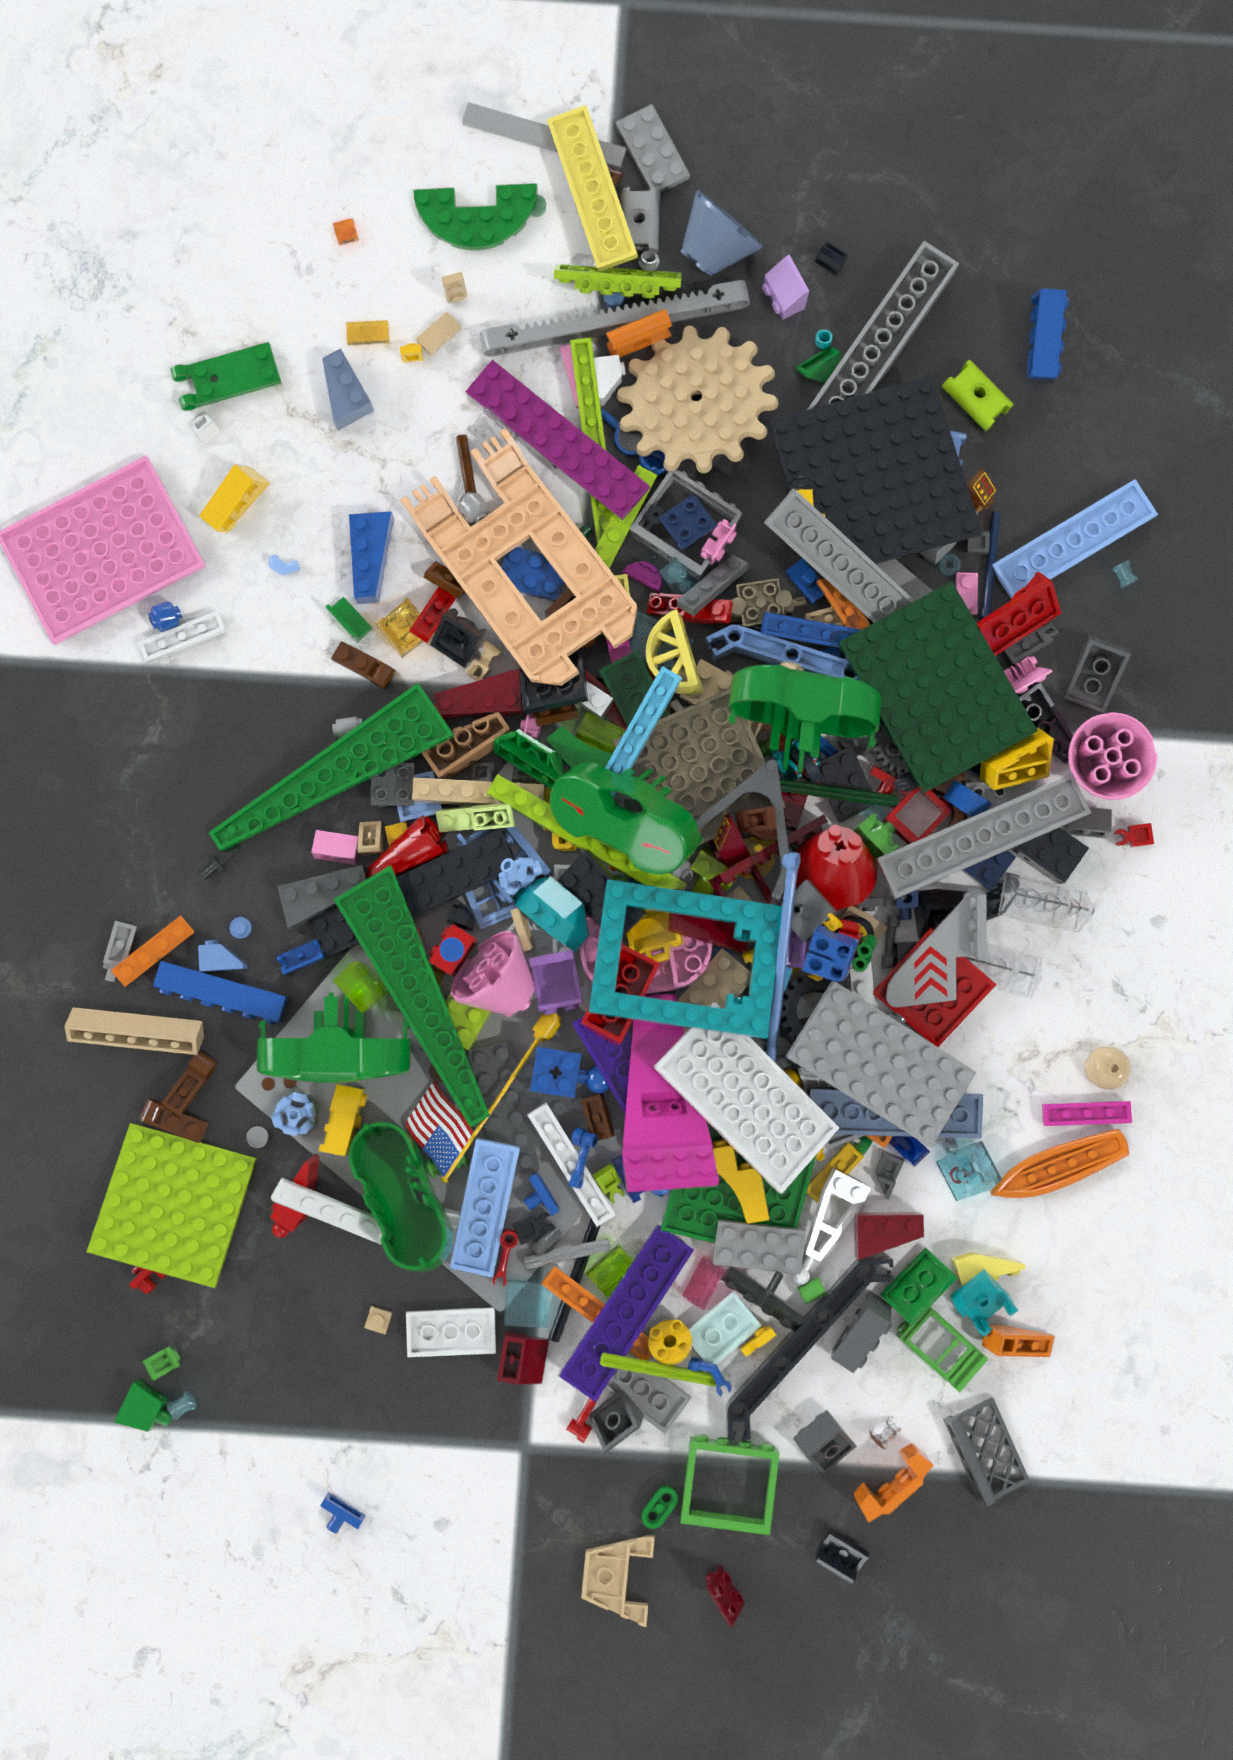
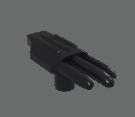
[893,772,919,793]

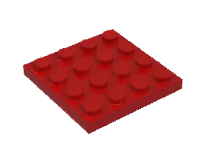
[873,928,997,1047]

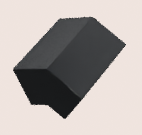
[815,241,849,276]

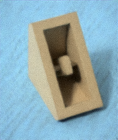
[357,821,384,856]

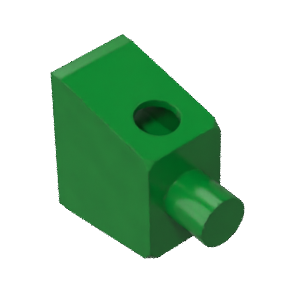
[114,1379,174,1432]

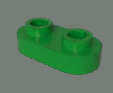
[642,1486,678,1529]

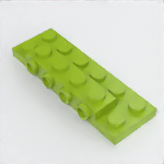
[554,264,681,298]

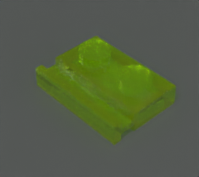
[586,1244,633,1298]

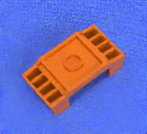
[854,1443,934,1522]

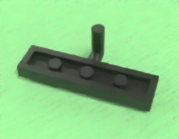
[720,1266,804,1330]

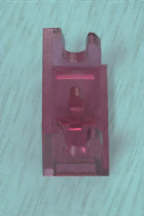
[682,1257,725,1310]

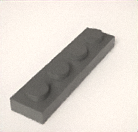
[677,554,749,616]

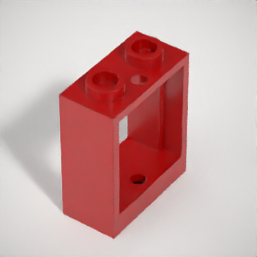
[882,788,952,845]

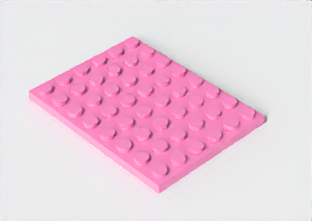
[0,455,206,645]

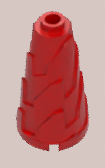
[366,815,448,878]

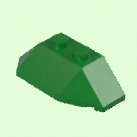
[494,729,564,789]

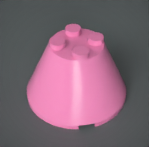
[1068,713,1157,800]
[451,931,535,1017]

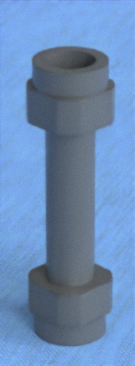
[880,915,900,968]

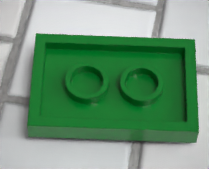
[880,1247,958,1326]

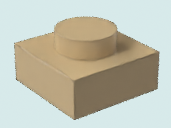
[364,1305,393,1334]

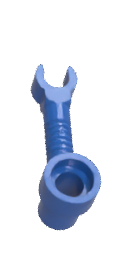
[569,1127,598,1189]

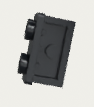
[815,1529,869,1584]

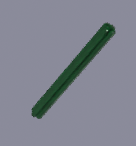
[779,778,898,808]

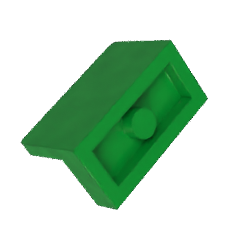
[325,596,373,643]

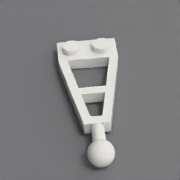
[792,1168,871,1285]

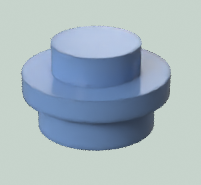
[230,917,252,939]

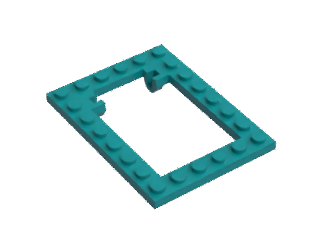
[588,879,783,1039]

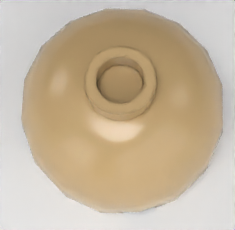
[1085,1046,1131,1090]

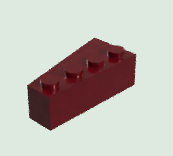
[434,668,523,719]

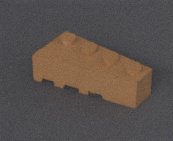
[422,712,511,779]

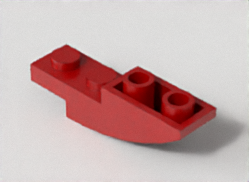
[646,593,733,625]

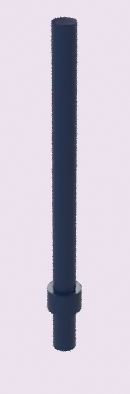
[979,511,1000,620]

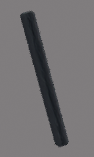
[548,1218,601,1343]

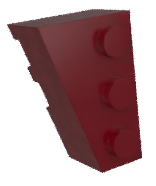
[854,1212,924,1260]

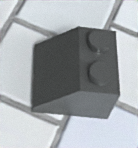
[793,1410,857,1475]

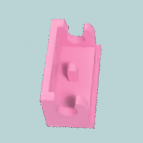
[311,830,359,865]

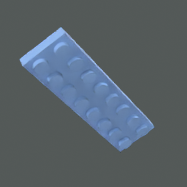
[992,480,1158,599]

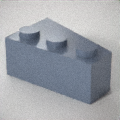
[322,348,374,430]

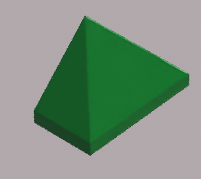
[795,346,842,383]

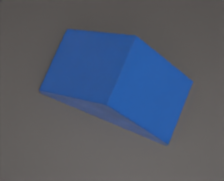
[943,780,992,817]

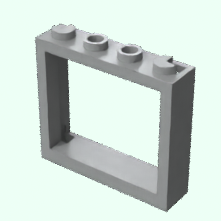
[629,470,743,581]

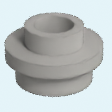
[638,250,659,271]

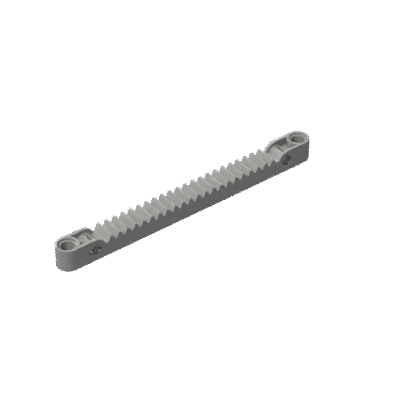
[480,280,750,357]

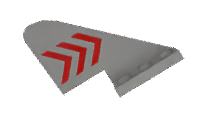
[886,886,987,1007]

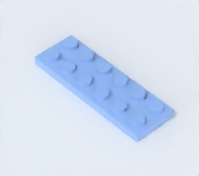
[450,1138,520,1277]

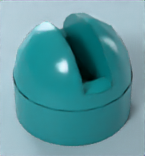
[815,330,833,349]

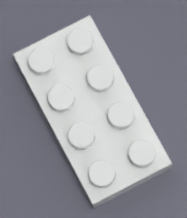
[406,1307,496,1357]

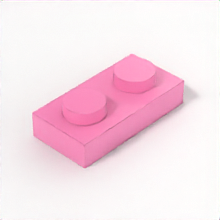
[955,572,978,617]

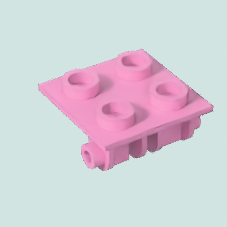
[1004,656,1052,694]

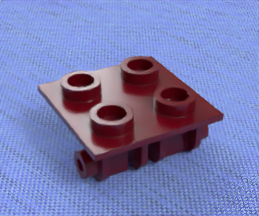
[705,1565,745,1628]

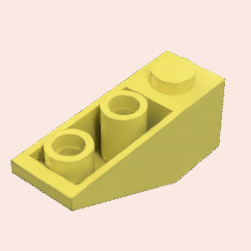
[951,1252,1026,1286]

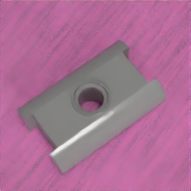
[620,187,660,254]

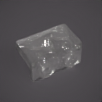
[467,407,518,453]

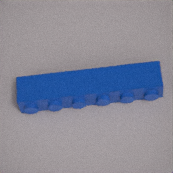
[153,961,290,1025]

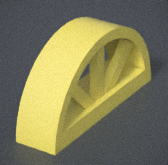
[646,609,704,695]

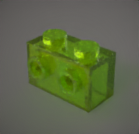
[333,961,387,1013]

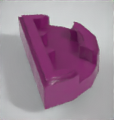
[622,561,662,593]

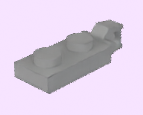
[103,921,137,982]

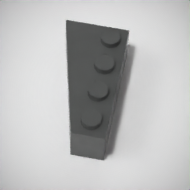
[277,865,368,930]

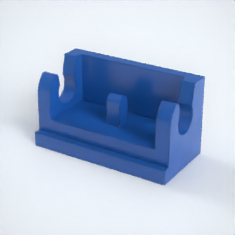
[277,939,325,975]

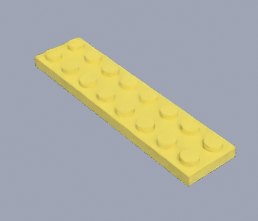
[547,105,638,271]

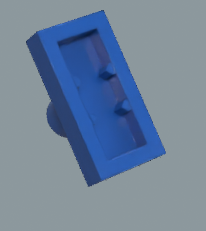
[785,558,825,605]
[523,1171,560,1216]
[320,1493,366,1534]

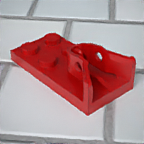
[976,572,1061,656]

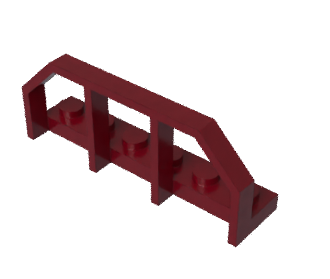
[708,814,828,905]

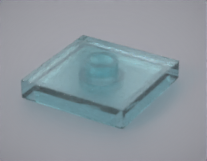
[504,1280,552,1328]

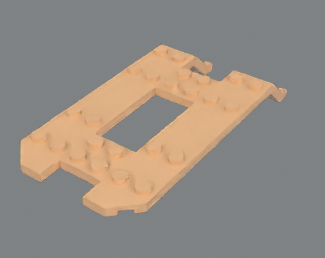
[400,428,637,686]

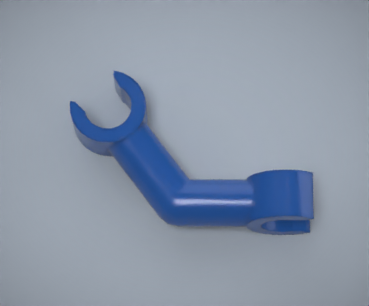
[688,1357,732,1396]

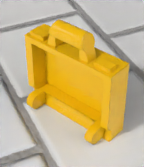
[627,909,685,962]

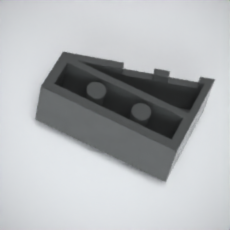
[831,1290,892,1374]

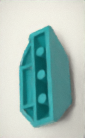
[512,877,589,952]

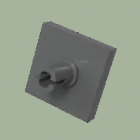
[781,880,837,943]

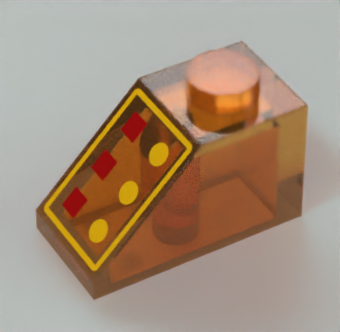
[967,468,997,513]

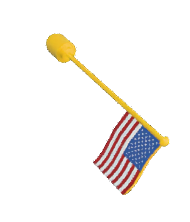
[405,1012,562,1183]

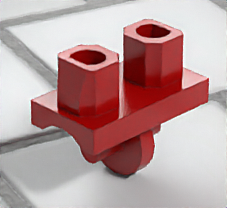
[129,1266,167,1294]

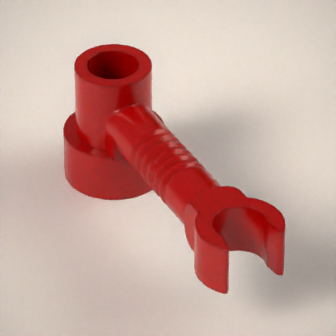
[492,1228,518,1287]
[566,1393,602,1443]

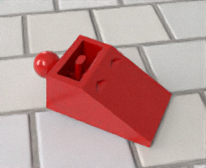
[270,1154,320,1238]

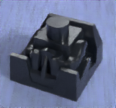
[430,608,486,668]

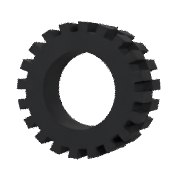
[779,974,849,1045]

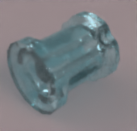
[1112,561,1139,589]
[167,1391,197,1420]

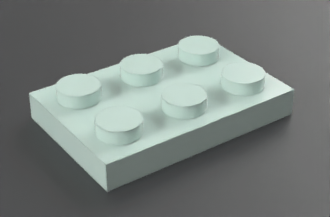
[688,1290,762,1365]

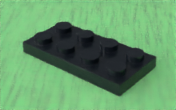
[557,849,647,939]

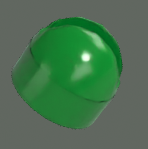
[854,1136,873,1156]

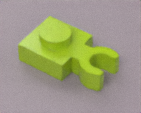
[592,1163,625,1203]

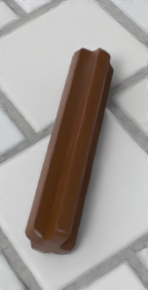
[456,434,476,494]

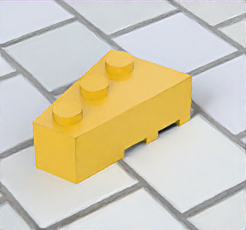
[199,464,270,533]
[979,728,1054,790]
[319,1084,368,1156]

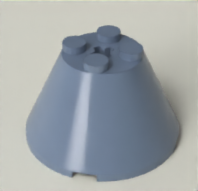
[681,190,763,276]

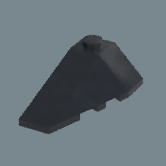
[1017,682,1073,764]
[914,889,1007,940]

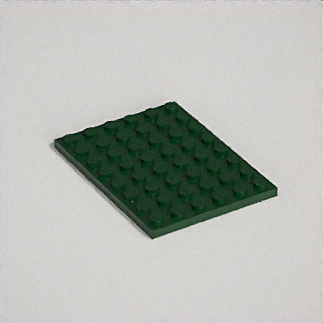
[838,581,1038,794]

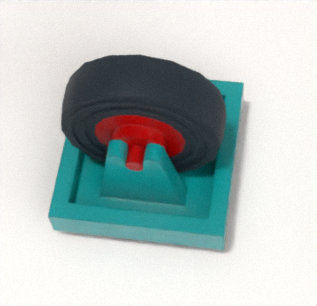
[769,739,822,783]

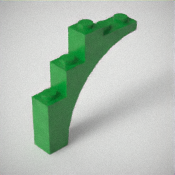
[546,725,613,769]

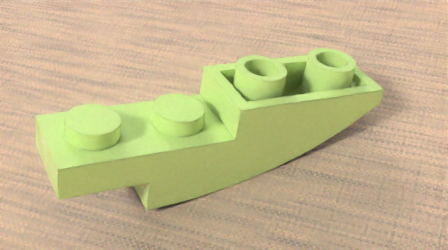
[435,804,515,832]

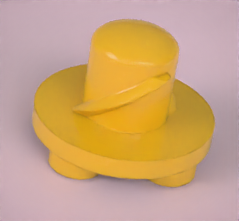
[648,1320,693,1365]

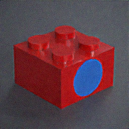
[429,924,478,977]

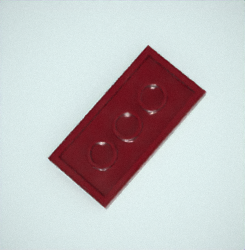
[668,888,748,954]

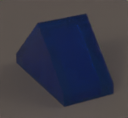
[889,1136,930,1167]

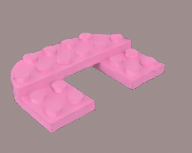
[579,913,712,995]

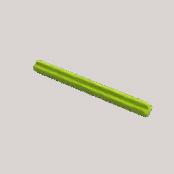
[600,1353,724,1387]

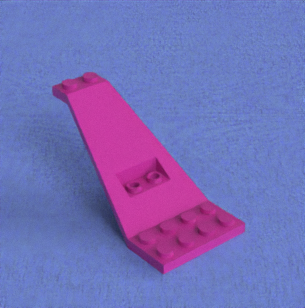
[622,993,719,1192]

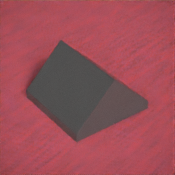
[589,1390,644,1453]

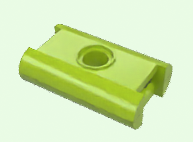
[942,360,1014,432]

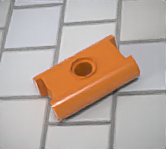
[606,309,672,358]

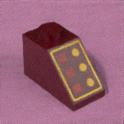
[713,813,750,868]

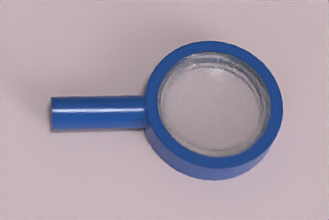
[601,409,642,457]

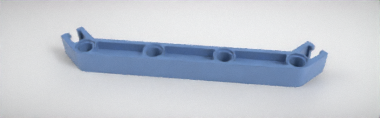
[705,625,858,680]

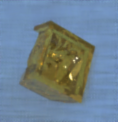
[375,597,435,658]

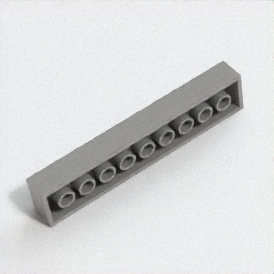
[807,241,959,410]

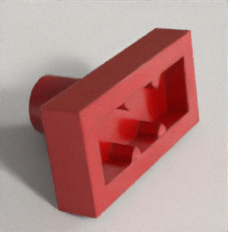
[869,765,909,795]

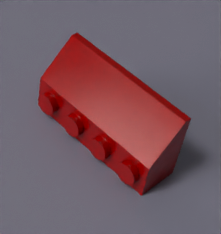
[581,944,660,1046]

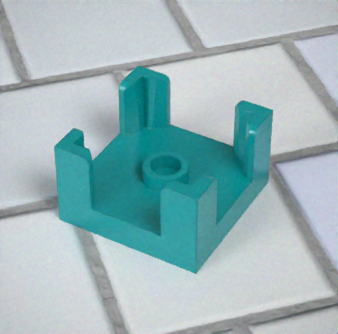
[950,1269,1019,1337]

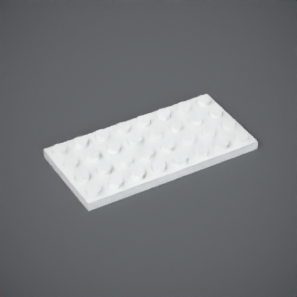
[654,1003,839,1194]

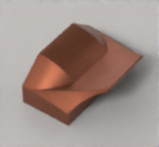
[736,806,777,841]

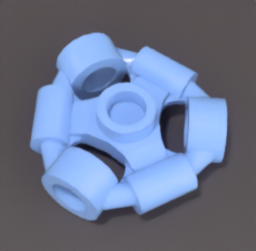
[499,857,542,895]
[271,1091,317,1137]

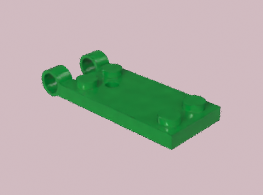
[170,342,282,411]

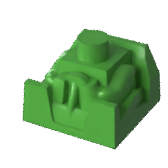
[854,813,899,868]

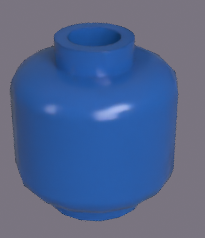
[148,601,182,632]

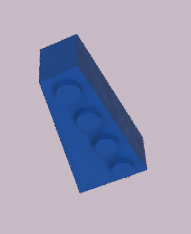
[1027,288,1069,381]
[349,511,395,604]

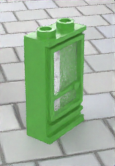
[896,1307,988,1393]

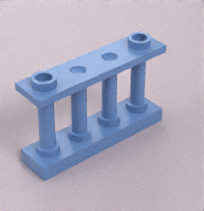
[457,826,552,906]

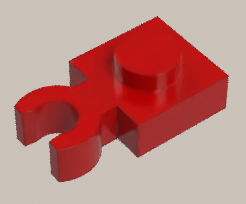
[1113,823,1154,847]

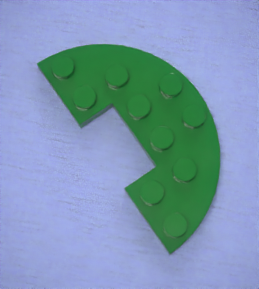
[413,183,538,250]

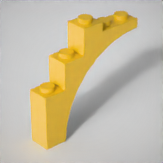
[712,1139,769,1224]

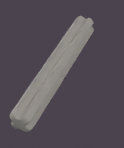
[524,1238,610,1269]

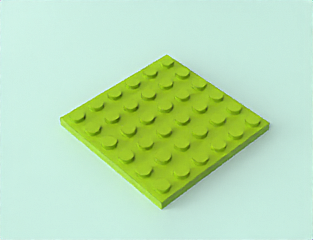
[87,1123,257,1288]

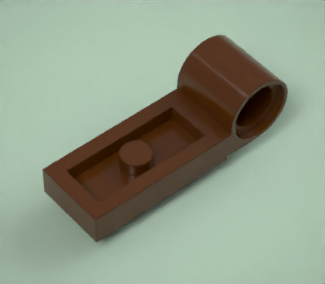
[331,641,396,690]
[161,1051,218,1118]
[139,1098,209,1143]

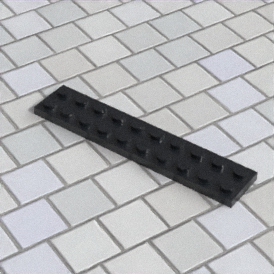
[309,828,515,959]

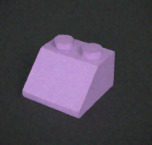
[762,255,809,320]

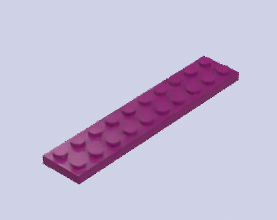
[465,359,650,521]

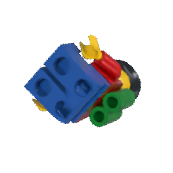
[802,913,877,981]

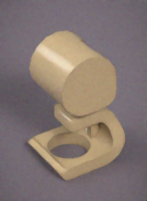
[466,640,504,681]

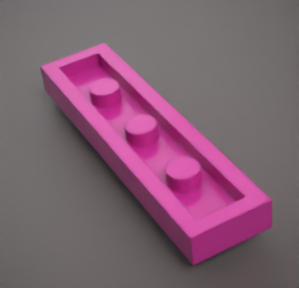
[1042,1101,1132,1126]

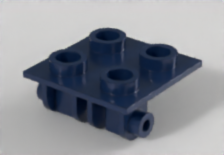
[658,494,718,550]

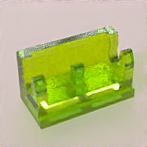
[576,712,625,753]

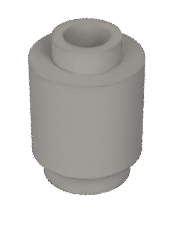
[332,717,363,739]

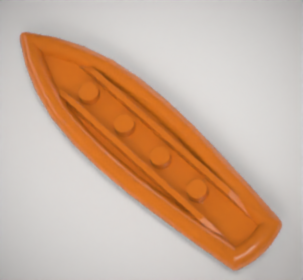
[990,1129,1129,1198]

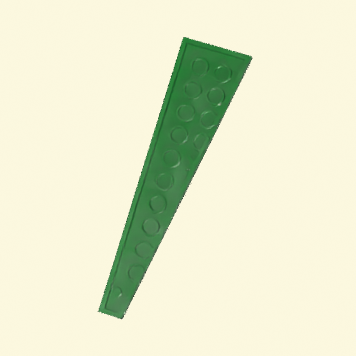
[209,683,455,851]
[334,865,490,1127]

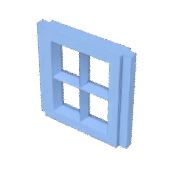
[466,882,518,930]

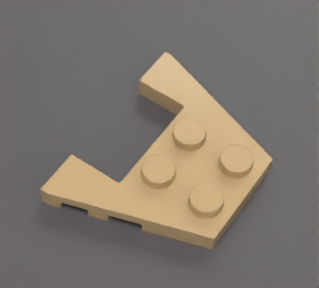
[581,1534,655,1627]

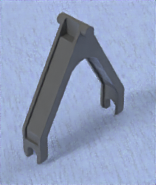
[696,760,789,901]

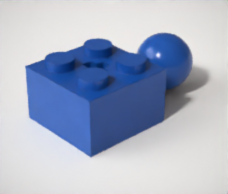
[530,1046,610,1098]

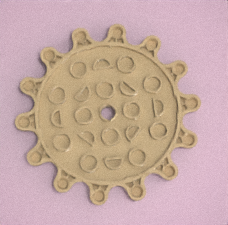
[617,326,778,473]

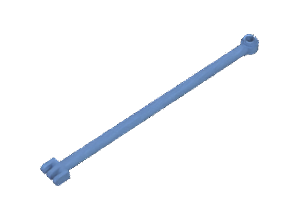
[766,852,800,1062]

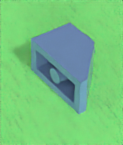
[198,940,248,972]

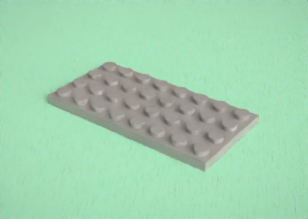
[786,980,977,1147]

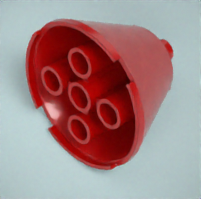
[794,825,877,910]

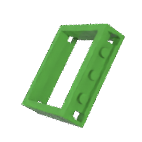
[680,1434,780,1535]

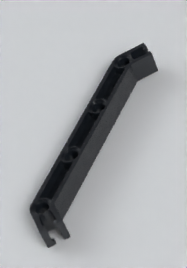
[726,1256,894,1441]

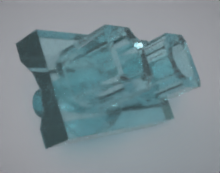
[659,557,695,595]

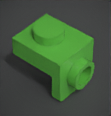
[142,1346,180,1381]

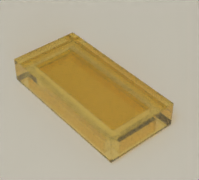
[346,320,390,345]

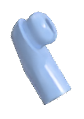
[268,555,300,575]

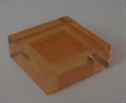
[333,218,359,246]

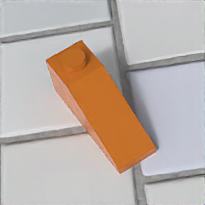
[982,1324,1055,1357]

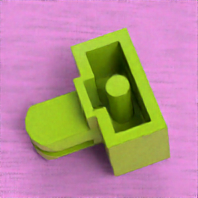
[690,846,739,895]

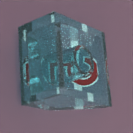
[936,1140,1002,1201]

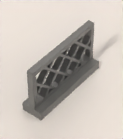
[943,1397,1030,1507]

